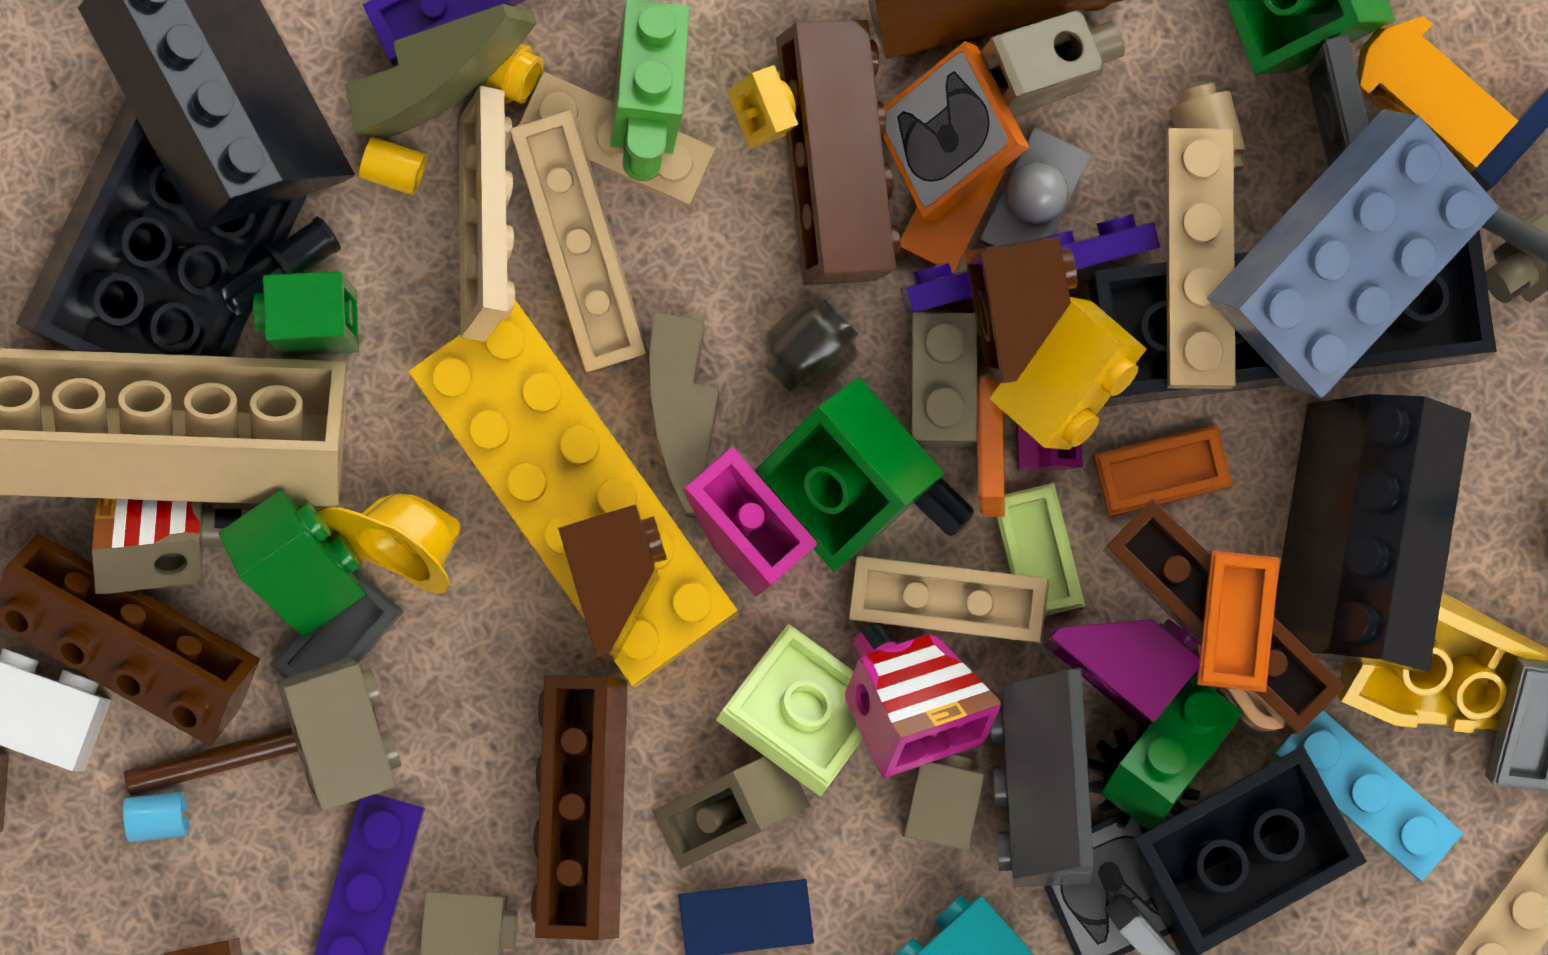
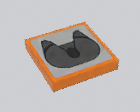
[883,41,1030,221]

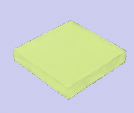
[716,623,863,797]

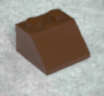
[964,237,1078,383]
[558,504,667,663]

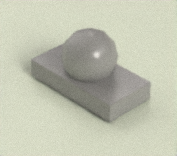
[979,127,1091,247]

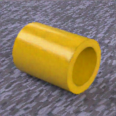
[359,136,428,196]

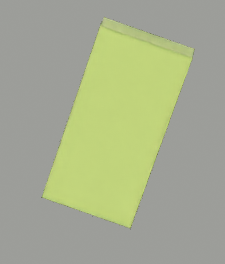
[996,483,1085,617]

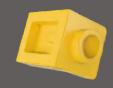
[726,65,798,150]

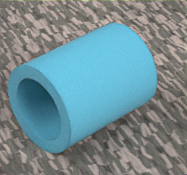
[123,791,190,843]

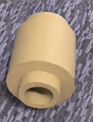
[1169,83,1246,172]

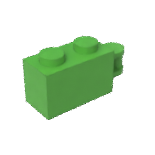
[610,0,690,181]

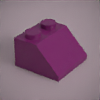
[1042,619,1200,725]

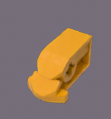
[1357,16,1518,173]

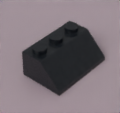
[1132,746,1367,955]

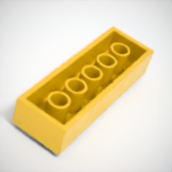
[408,300,739,688]

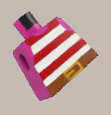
[845,623,1002,778]

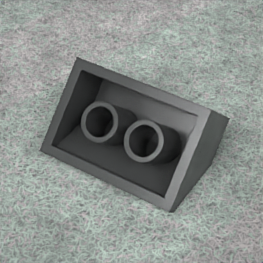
[991,669,1094,888]

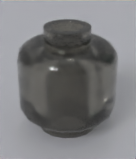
[764,299,859,393]

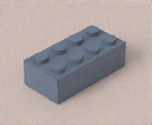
[1207,109,1499,398]

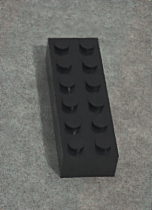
[1088,230,1497,407]

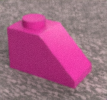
[683,446,818,597]

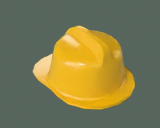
[317,494,461,594]

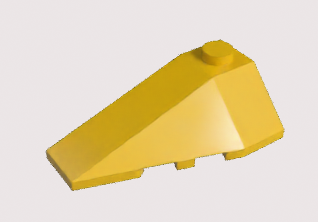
[1338,592,1548,733]

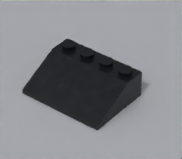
[78,0,355,232]
[16,98,307,357]
[1274,394,1471,672]

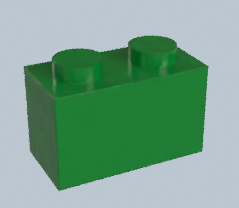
[253,271,359,356]
[218,489,367,638]
[1101,675,1243,830]

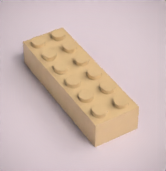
[0,348,346,507]

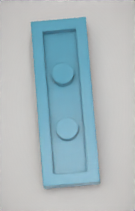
[1273,710,1464,882]

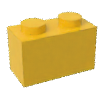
[989,297,1147,450]

